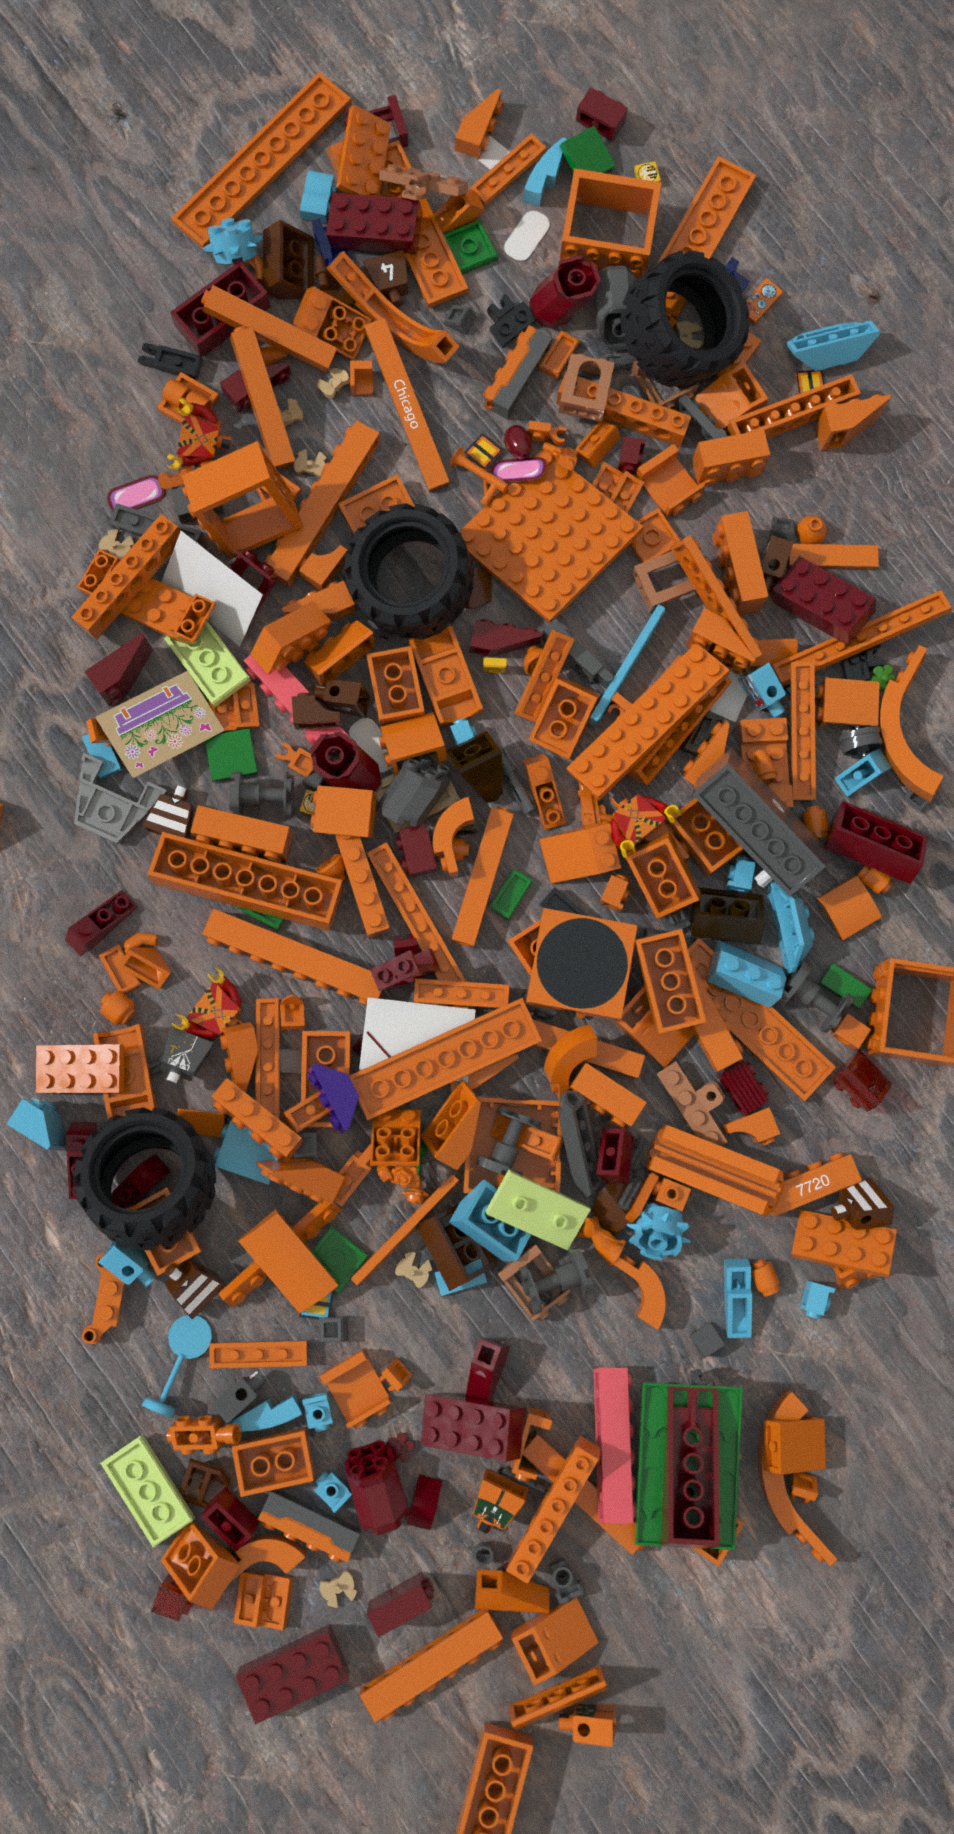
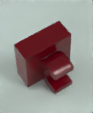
[393,934,418,957]

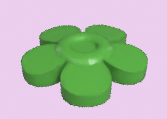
[870,665,895,690]

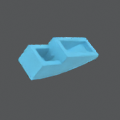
[523,138,567,207]
[724,1259,752,1338]
[224,1394,304,1432]

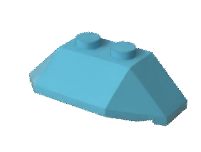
[787,321,880,371]
[766,881,815,975]

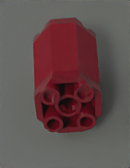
[529,255,601,328]
[310,731,382,792]
[344,1440,410,1535]

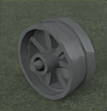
[839,725,884,757]

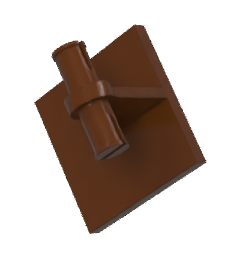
[315,256,361,307]

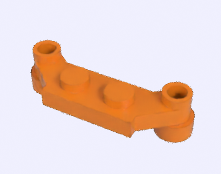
[82,1251,126,1345]

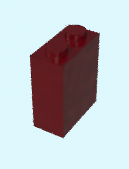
[367,1572,435,1638]

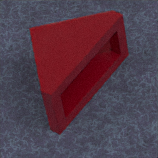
[407,1474,442,1530]

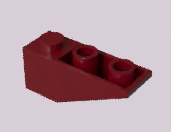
[220,362,292,413]
[470,619,542,657]
[65,890,137,957]
[66,1122,97,1199]
[111,1154,171,1209]
[465,1338,510,1401]

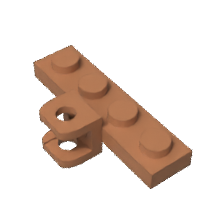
[379,164,468,200]
[657,1061,728,1146]

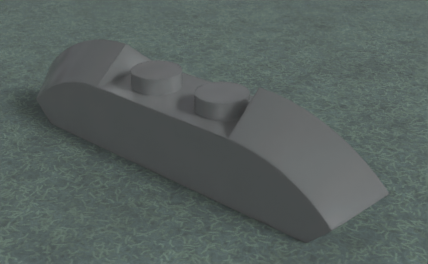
[558,1091,604,1199]

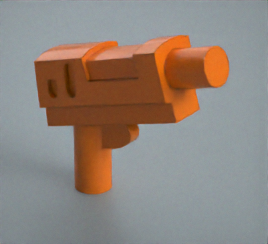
[542,442,577,471]
[578,783,612,827]

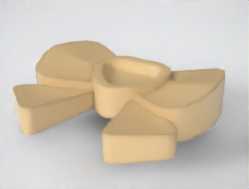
[675,321,703,349]
[317,368,350,399]
[278,398,303,427]
[294,449,326,478]
[99,529,134,560]
[395,1252,432,1288]
[320,1570,357,1608]

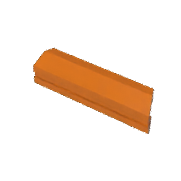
[647,1124,784,1217]

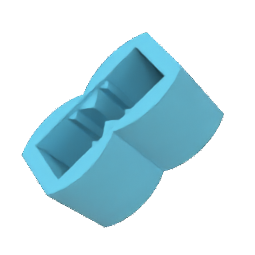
[300,170,338,224]

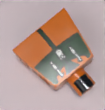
[473,1468,528,1534]
[559,1704,616,1747]

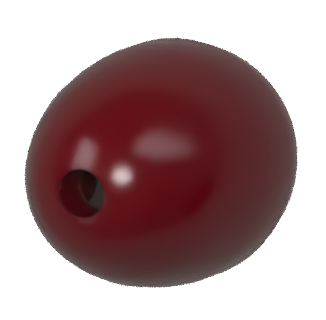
[504,425,532,459]

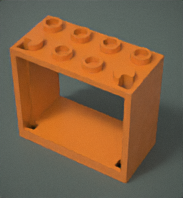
[559,168,661,278]
[182,441,303,560]
[865,958,954,1068]

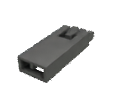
[542,620,613,688]

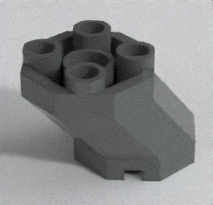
[593,266,637,350]
[379,754,451,827]

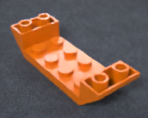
[77,549,216,644]

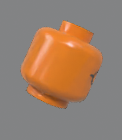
[100,990,136,1025]

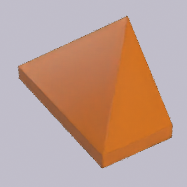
[118,947,171,990]

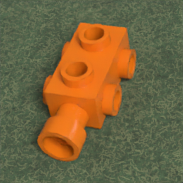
[167,1415,241,1455]

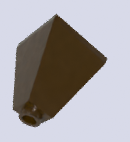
[446,731,503,802]

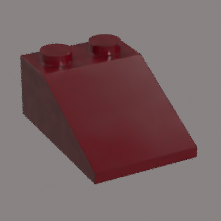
[84,633,153,706]

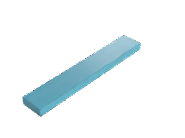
[589,604,665,727]

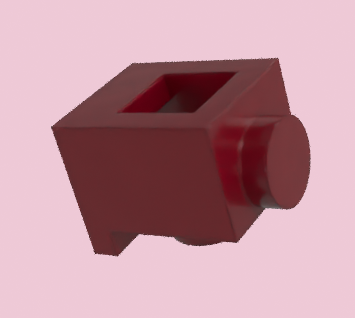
[618,436,646,475]

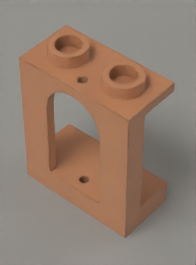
[558,353,615,422]
[632,360,699,410]
[632,551,698,613]
[497,1243,571,1321]

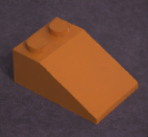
[528,675,601,760]
[539,821,621,883]
[421,1079,481,1170]
[161,1520,240,1610]

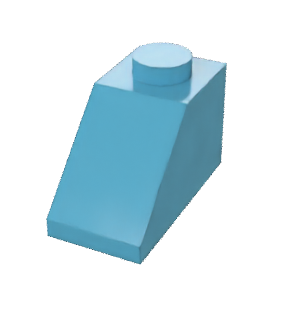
[834,749,892,797]

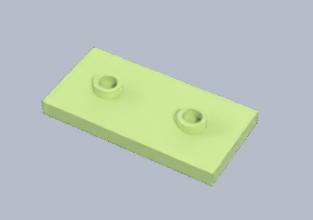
[164,621,251,707]
[485,1170,591,1250]
[100,1434,195,1547]

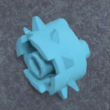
[203,218,263,264]
[627,1203,691,1260]

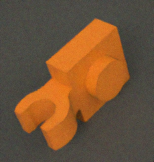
[528,421,566,446]

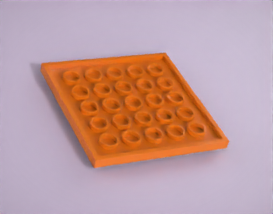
[459,450,643,624]

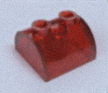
[833,1049,892,1112]

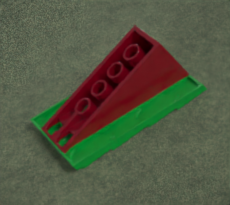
[634,1383,743,1550]

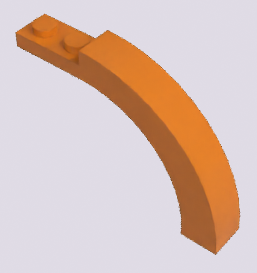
[326,251,460,363]
[879,645,944,803]
[757,1389,838,1566]

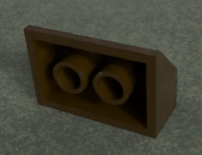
[690,887,766,944]

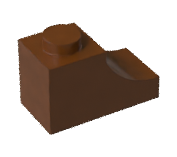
[292,693,341,730]

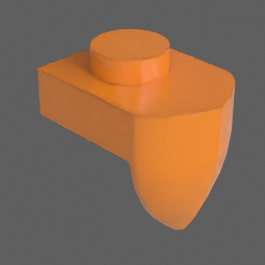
[280,994,305,1030]

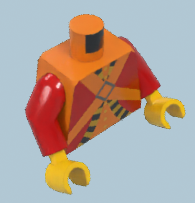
[167,398,232,470]
[610,791,681,858]
[172,967,243,1039]

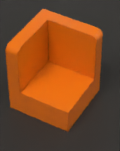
[350,360,373,396]

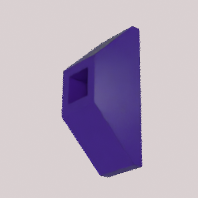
[307,1064,359,1134]

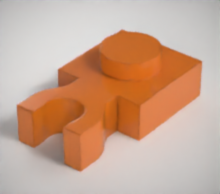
[275,742,314,778]

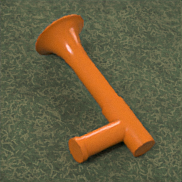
[450,447,509,507]

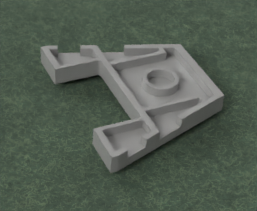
[74,753,167,844]

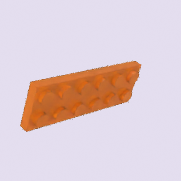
[670,535,762,659]

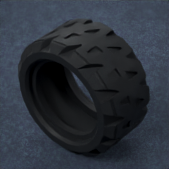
[621,250,750,389]
[344,503,475,638]
[74,1107,217,1250]

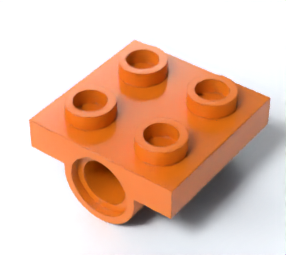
[157,372,220,425]

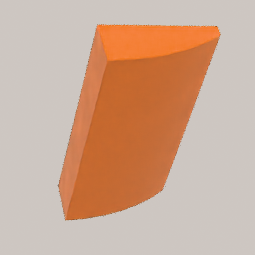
[238,1209,339,1313]
[509,1665,609,1730]

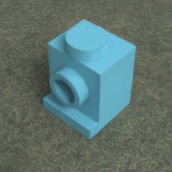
[450,718,477,746]
[724,856,755,893]
[800,1280,835,1319]
[302,1391,334,1432]
[314,1469,352,1513]

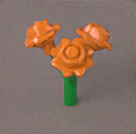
[377,1141,430,1204]

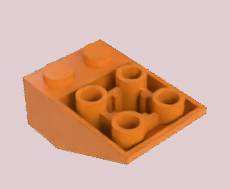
[292,286,372,361]
[691,362,768,441]
[815,394,891,451]
[686,608,756,676]
[612,986,694,1068]
[370,1109,421,1166]
[255,1157,345,1203]
[510,1597,599,1686]

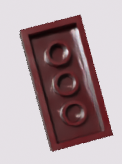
[326,193,423,255]
[170,261,271,357]
[773,556,876,646]
[824,801,928,884]
[421,1393,525,1462]
[236,1624,350,1725]

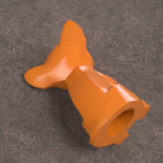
[576,1216,626,1267]

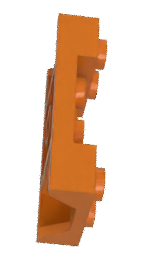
[409,626,483,728]
[738,718,794,810]
[93,1024,158,1119]

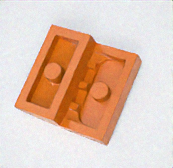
[591,462,644,513]
[208,682,260,733]
[817,875,882,940]
[234,1571,293,1631]

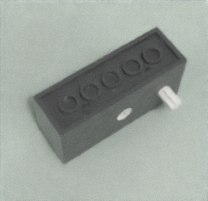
[692,748,826,897]

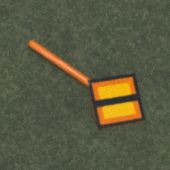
[795,370,825,394]
[464,433,503,495]

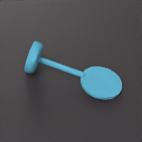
[142,1315,212,1418]

